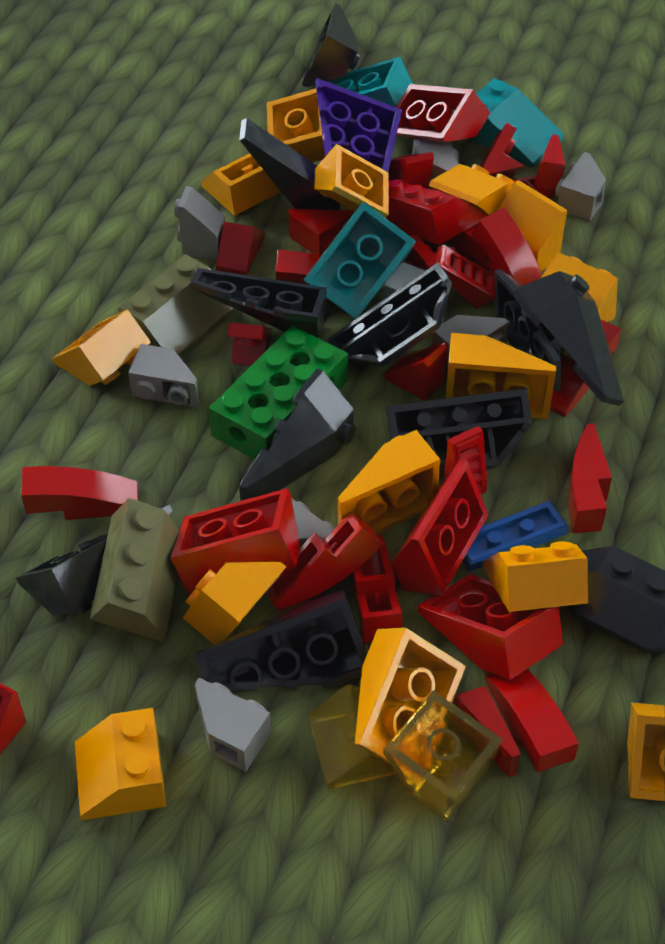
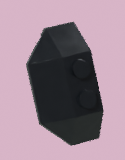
[327,263,452,367]
[385,388,532,474]
[568,546,665,653]

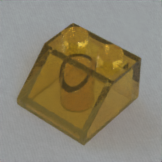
[383,690,503,823]

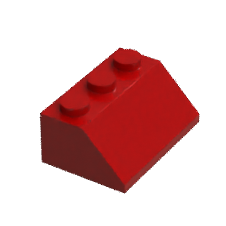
[396,84,490,142]
[386,179,486,245]
[391,459,489,595]
[171,488,300,595]

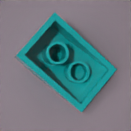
[327,57,413,107]
[468,78,564,168]
[304,202,416,319]

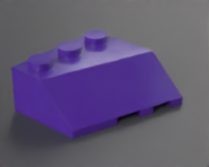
[315,78,402,172]

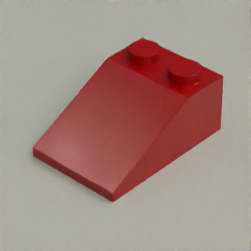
[417,574,563,680]

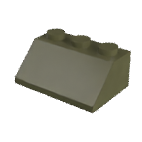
[118,254,236,357]
[90,498,179,642]

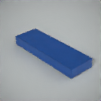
[463,500,569,572]

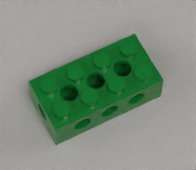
[209,326,348,460]

